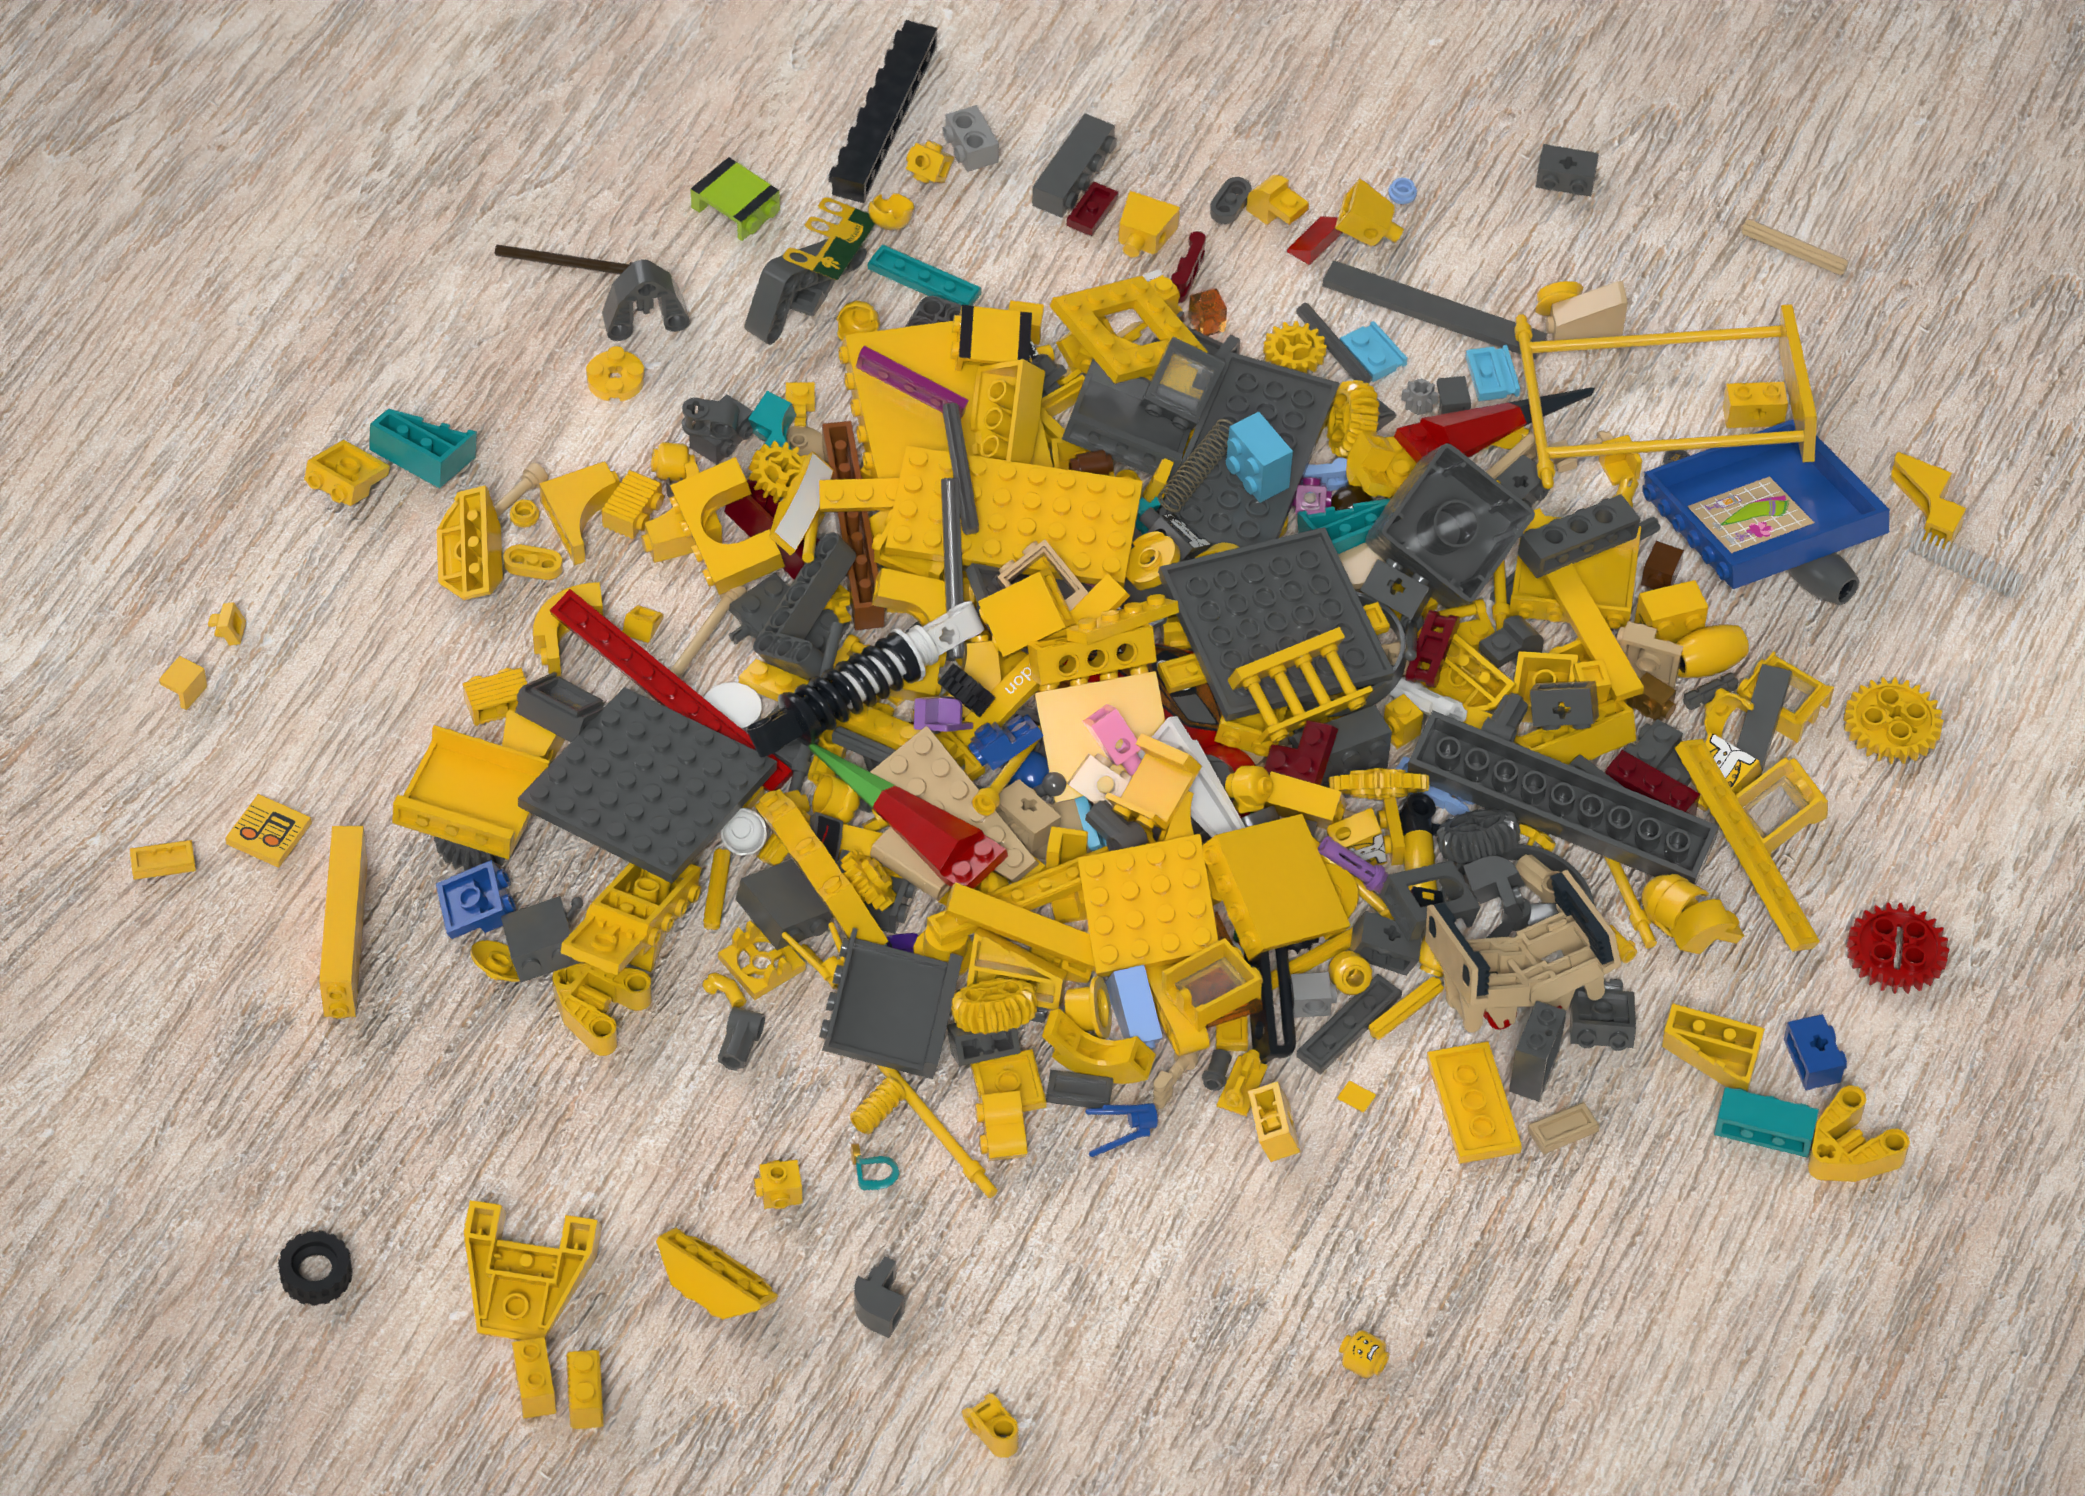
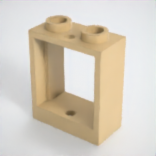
[997,539,1089,611]

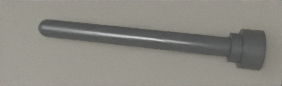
[1400,614,1424,661]

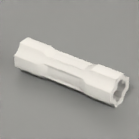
[1390,677,1467,722]

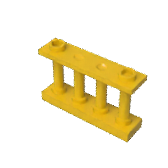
[1227,627,1373,744]

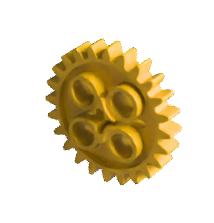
[1843,677,1944,764]
[1329,768,1429,800]

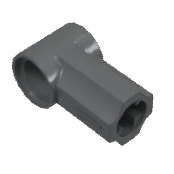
[1481,693,1528,742]
[1085,800,1148,851]
[718,1006,765,1071]

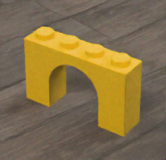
[669,457,785,595]
[872,568,947,701]

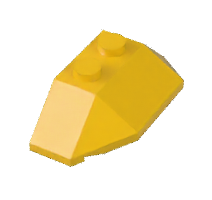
[437,485,503,600]
[1417,626,1517,712]
[656,1228,779,1320]

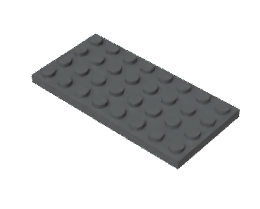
[1159,351,1340,548]

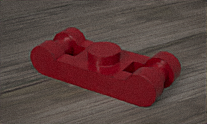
[1171,231,1206,303]
[1405,610,1460,688]

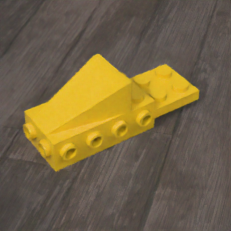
[560,863,701,975]

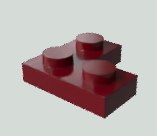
[1264,720,1338,786]

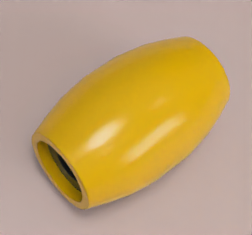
[1675,624,1749,678]

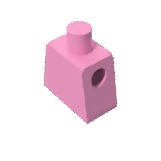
[1082,704,1142,776]

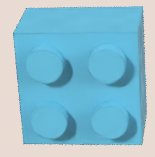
[1225,412,1293,503]

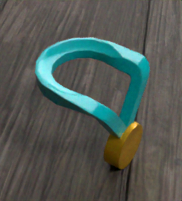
[851,1144,899,1191]

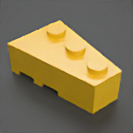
[966,927,1067,1010]
[1662,1003,1765,1092]

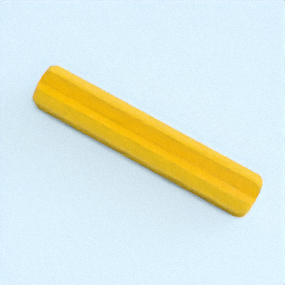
[703,848,731,930]
[1368,976,1444,1040]

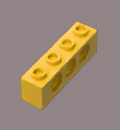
[1027,624,1157,686]

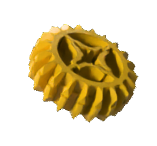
[1326,380,1380,459]
[951,978,1038,1035]

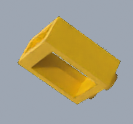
[1040,374,1085,449]

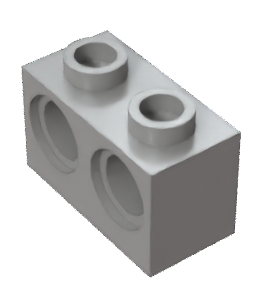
[942,105,999,172]

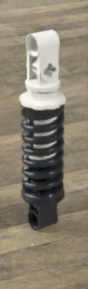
[746,601,985,757]

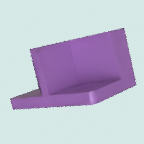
[914,696,973,732]

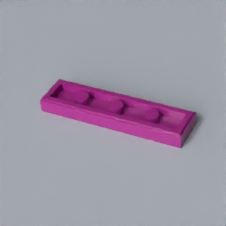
[856,346,969,419]

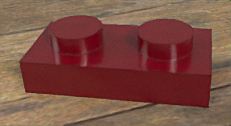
[1067,181,1119,236]

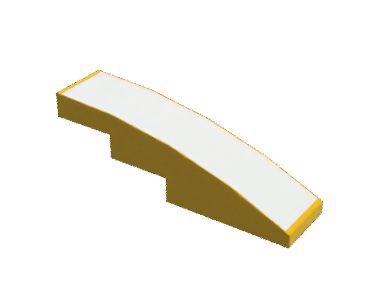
[769,451,834,556]

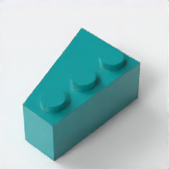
[1297,499,1390,554]

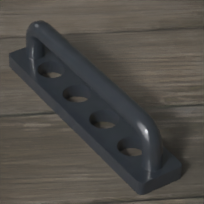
[1244,946,1296,1064]

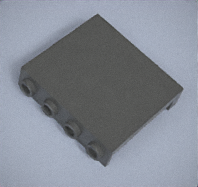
[1062,359,1200,481]
[819,928,963,1079]

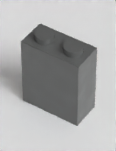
[735,859,832,950]
[501,896,581,983]

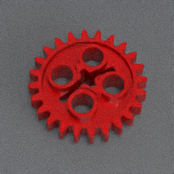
[1846,902,1950,994]

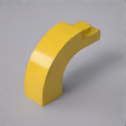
[533,582,603,677]
[1042,1009,1156,1084]

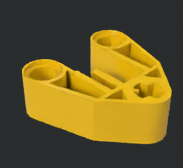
[552,963,652,1056]
[1808,1085,1910,1182]

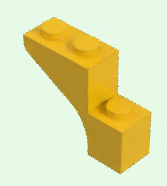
[1891,452,1966,551]

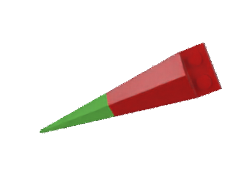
[809,743,1008,889]

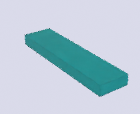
[868,244,982,306]

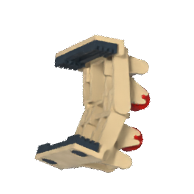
[1425,870,1621,1033]

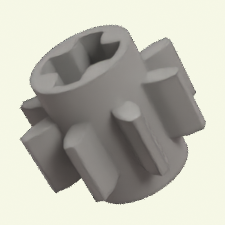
[1401,379,1439,415]

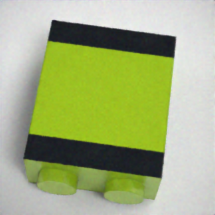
[690,157,780,241]

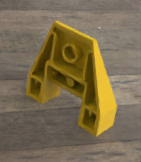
[464,1200,602,1341]

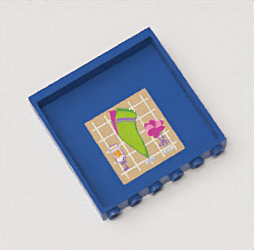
[1642,419,1890,589]

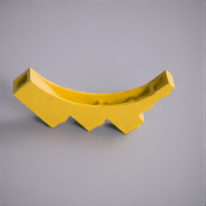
[754,788,888,945]

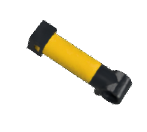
[1399,793,1443,907]

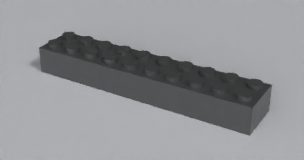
[1408,710,1719,885]

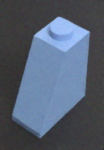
[1105,965,1163,1050]

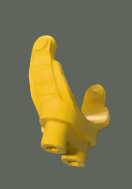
[1704,688,1754,739]

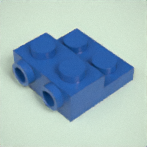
[967,714,1044,771]
[436,860,516,939]

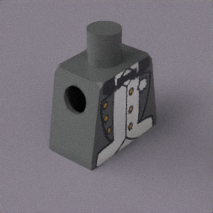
[1139,507,1211,562]

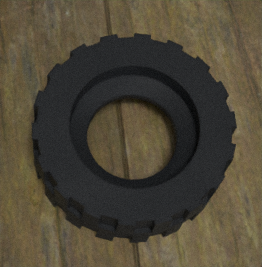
[278,1231,352,1306]

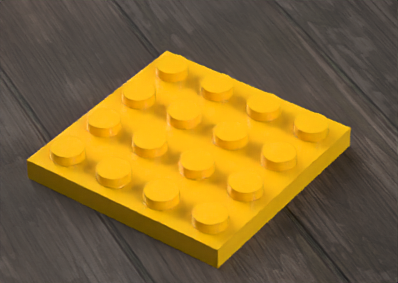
[1078,834,1219,977]

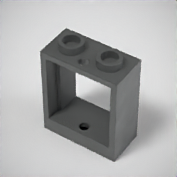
[1509,1001,1567,1102]

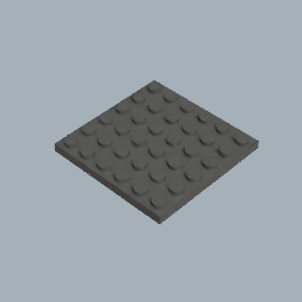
[1158,527,1395,721]
[518,687,777,883]

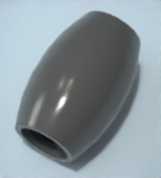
[1788,552,1859,605]

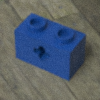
[1784,1014,1847,1091]

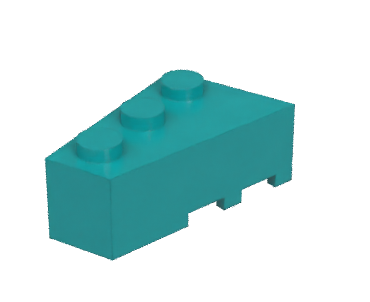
[369,409,477,488]

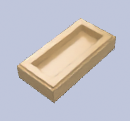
[1528,1102,1600,1155]

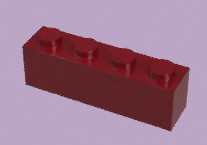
[724,479,820,580]

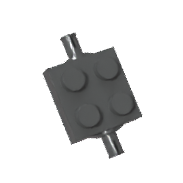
[729,573,790,644]

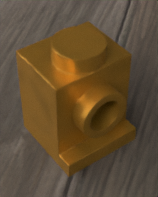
[1627,672,1676,721]

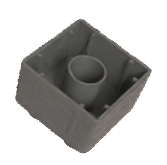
[1365,443,1535,609]

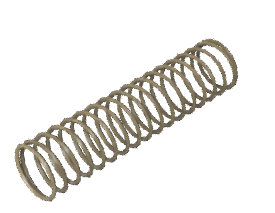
[1158,419,1234,512]

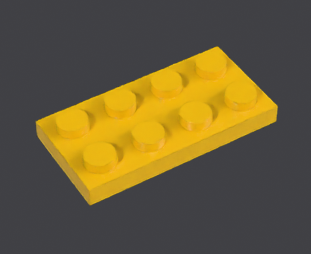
[1426,1041,1522,1164]

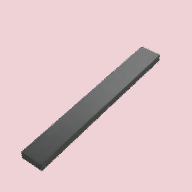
[1322,260,1547,360]

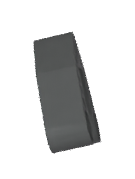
[602,259,690,341]

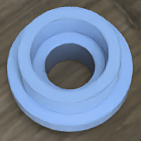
[1388,178,1417,204]

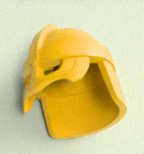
[1642,874,1709,938]

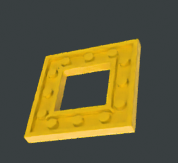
[1050,276,1208,384]

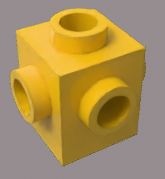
[905,140,955,183]
[754,1160,802,1209]

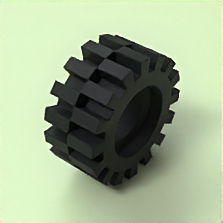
[938,664,995,717]

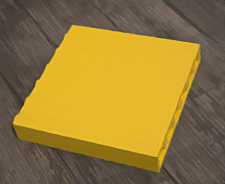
[838,321,1053,479]

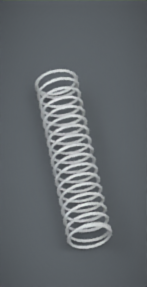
[1909,527,2023,598]

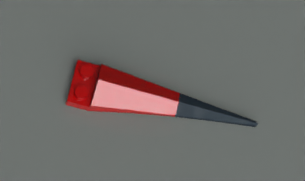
[1394,387,1595,463]

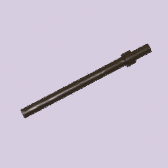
[495,244,633,275]

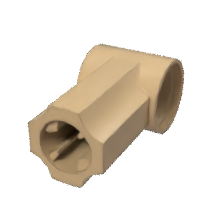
[1515,854,1559,903]

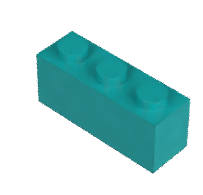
[1714,1087,1819,1158]

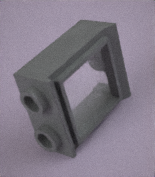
[1139,337,1226,430]
[515,672,607,742]

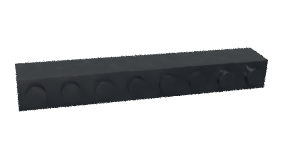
[829,20,938,203]

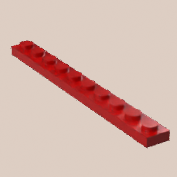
[549,589,793,792]

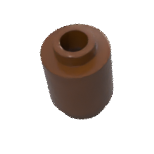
[1068,449,1114,476]

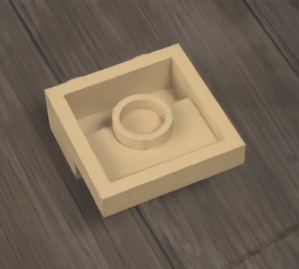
[1616,621,1683,689]

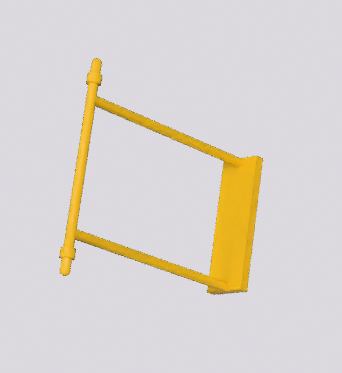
[1514,304,1817,489]

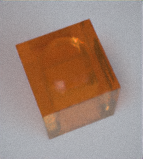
[1188,288,1227,336]

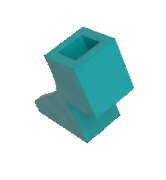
[748,391,797,450]

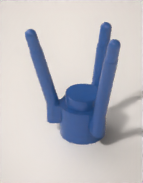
[1085,1103,1158,1157]

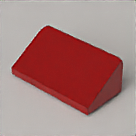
[1287,216,1343,265]

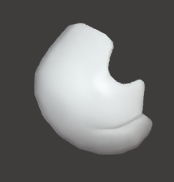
[720,808,767,856]

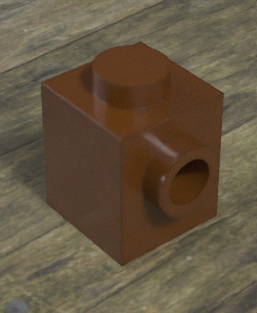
[1641,541,1684,590]

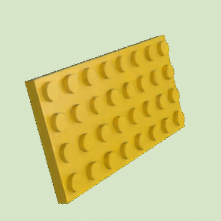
[885,446,1143,589]

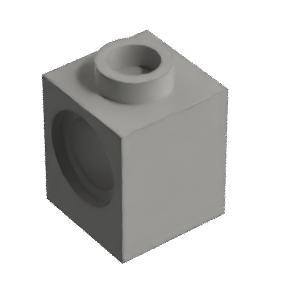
[1291,972,1337,1018]

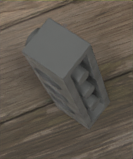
[1517,494,1641,578]

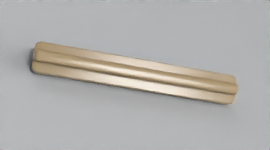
[1742,219,1848,275]

